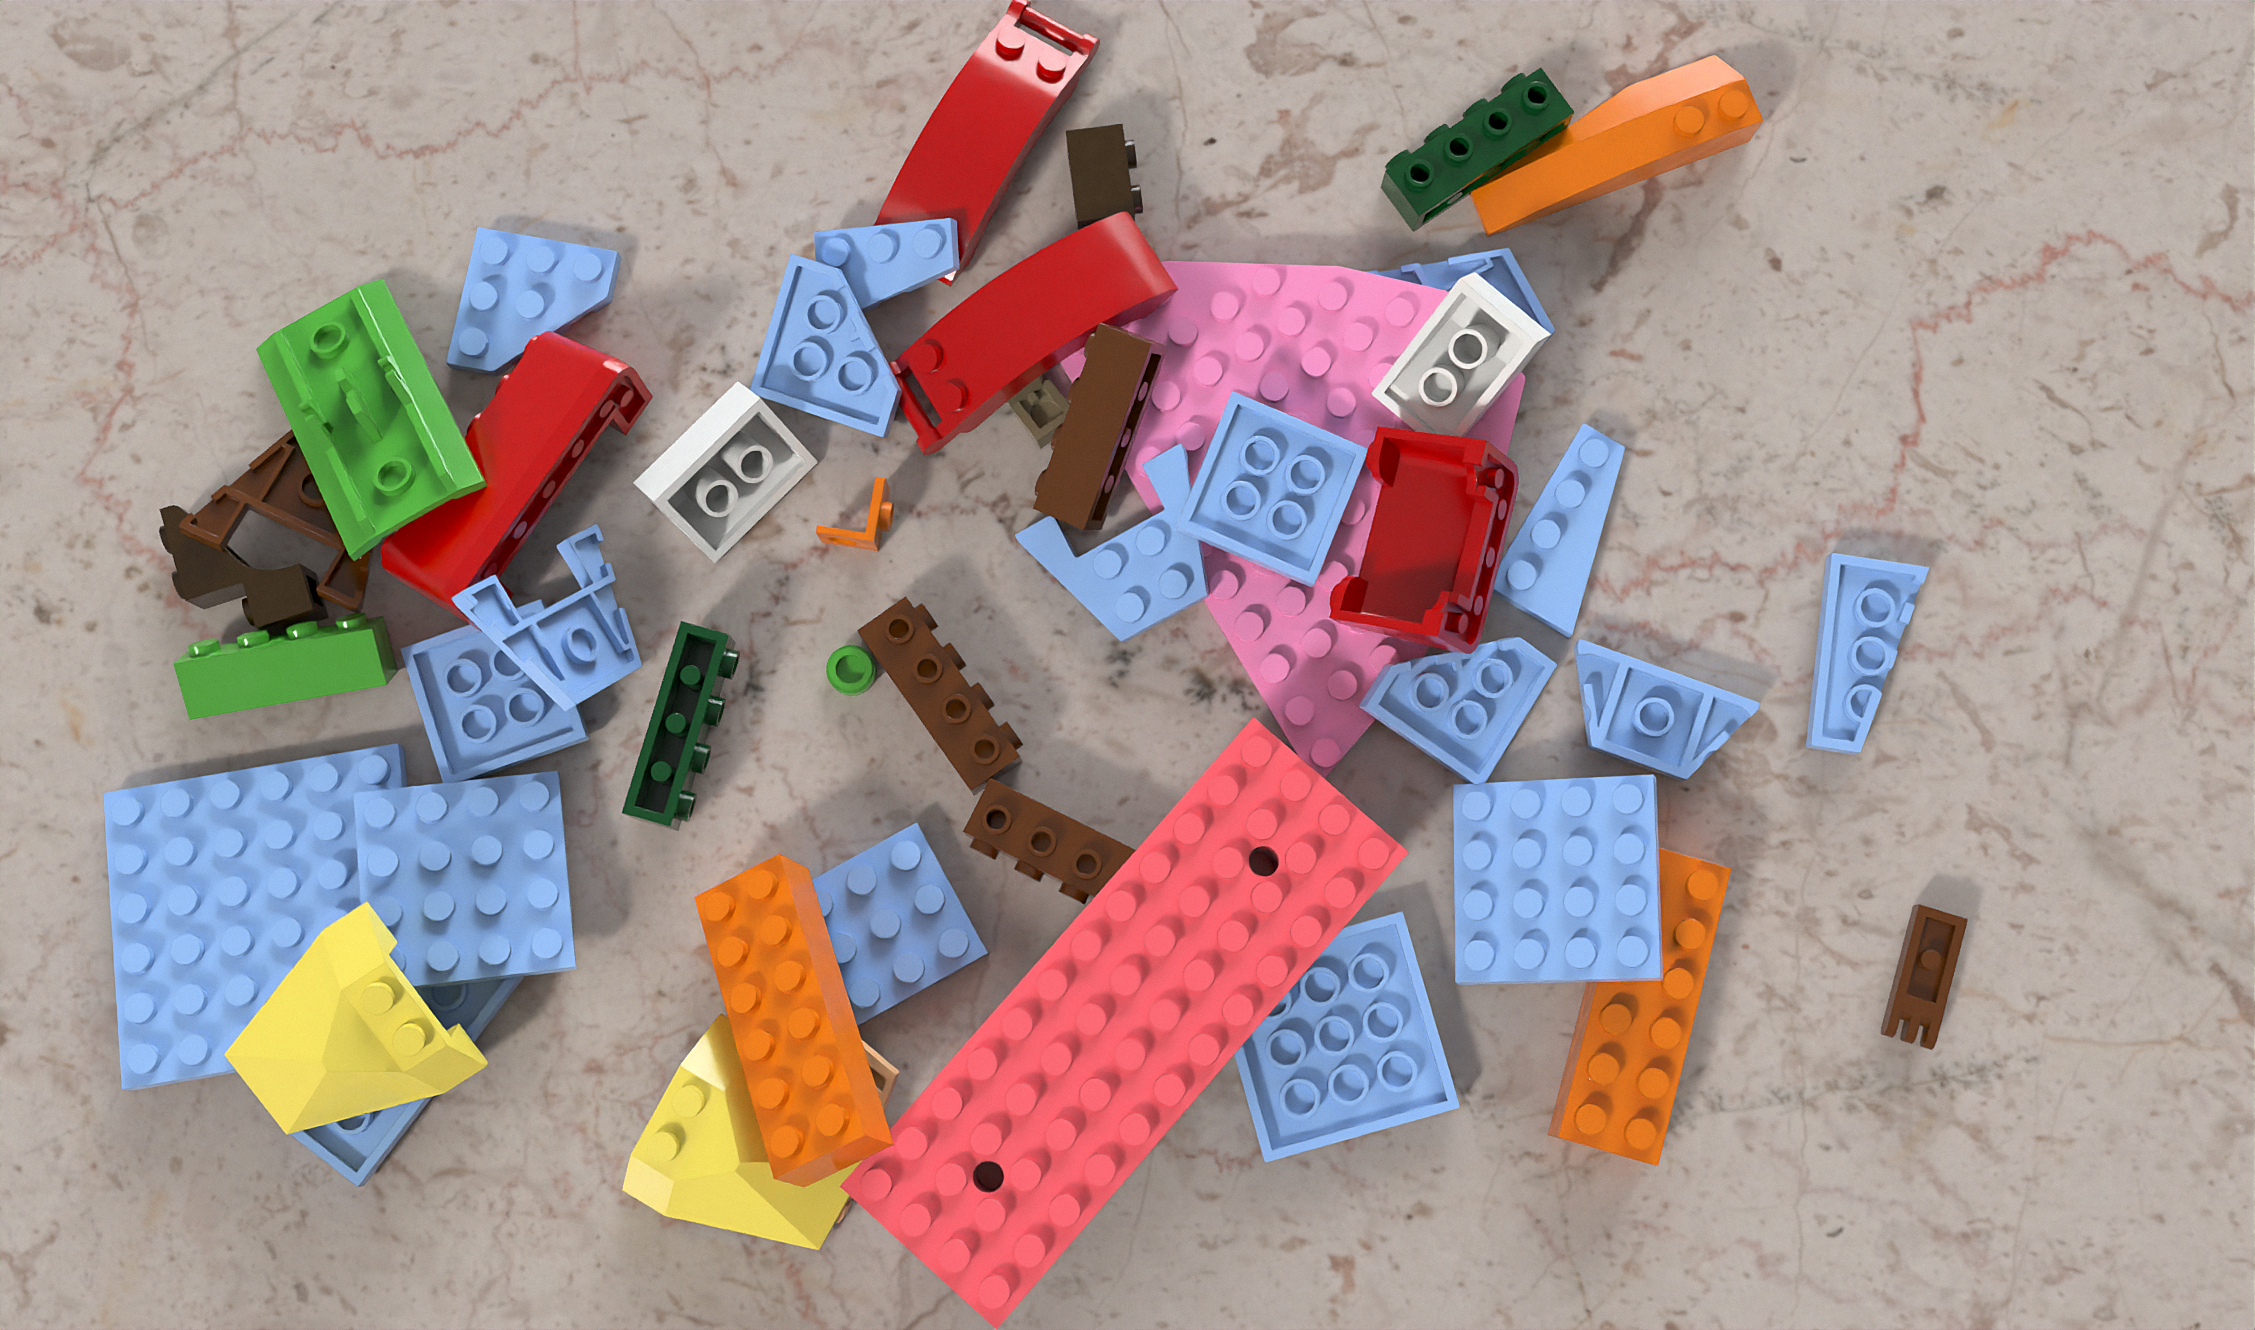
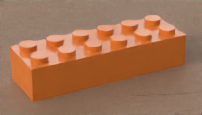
[1548,848,1732,1166]
[694,854,894,1188]

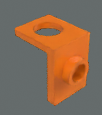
[816,477,894,552]

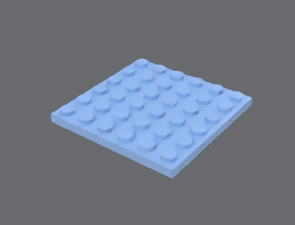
[103,743,429,1091]

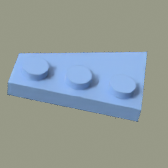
[814,218,960,313]

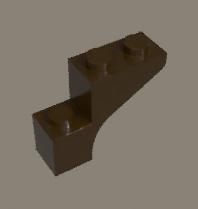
[159,505,329,636]

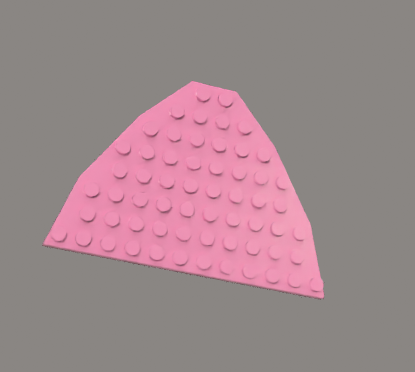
[1060,261,1526,779]

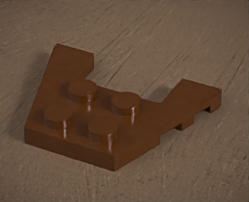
[178,429,374,613]

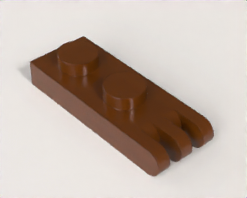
[1881,904,1968,1050]

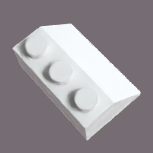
[633,381,818,563]

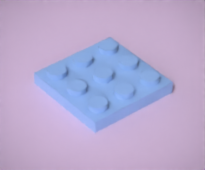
[1175,391,1368,587]
[400,599,590,783]
[812,822,989,1027]

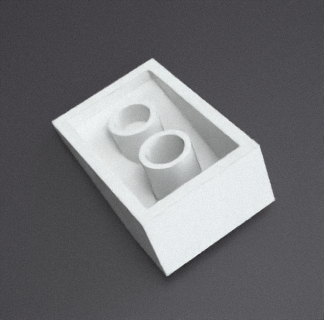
[1371,272,1551,437]

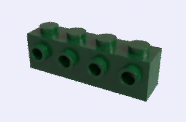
[1380,67,1574,232]
[622,621,740,831]

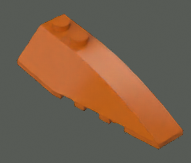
[1470,55,1764,237]

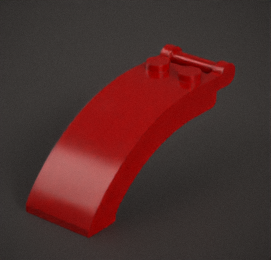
[874,0,1100,287]
[888,212,1179,455]

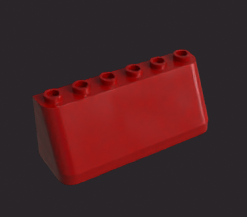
[381,331,653,634]

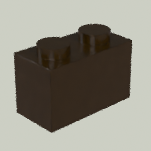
[1066,124,1143,230]

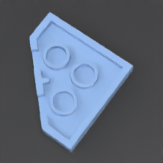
[446,227,621,377]
[750,253,902,438]
[1358,637,1558,785]

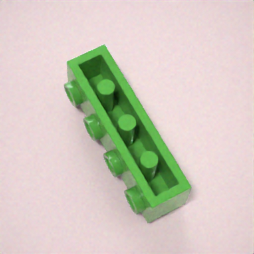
[173,613,398,720]

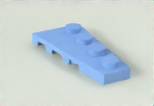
[1492,423,1625,638]
[1806,553,1930,755]

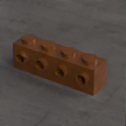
[1033,323,1169,530]
[857,597,1023,796]
[963,778,1136,905]

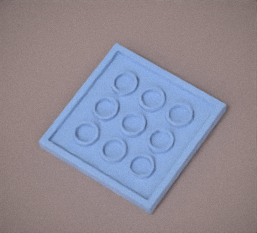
[353,771,577,989]
[1453,774,1663,985]
[1234,911,1460,1163]

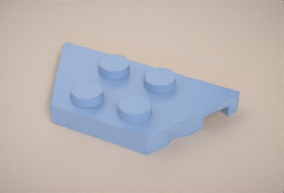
[1574,639,1760,782]

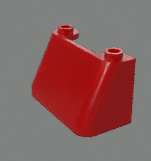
[1329,426,1519,654]

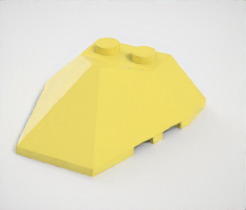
[224,901,488,1135]
[622,1013,862,1250]

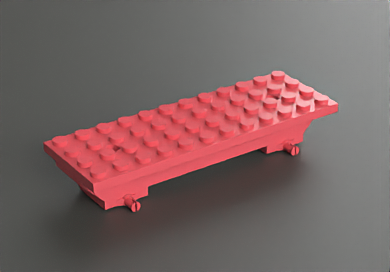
[840,717,1409,1330]

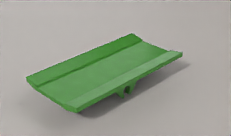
[256,279,488,561]

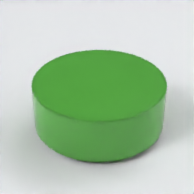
[826,645,877,696]

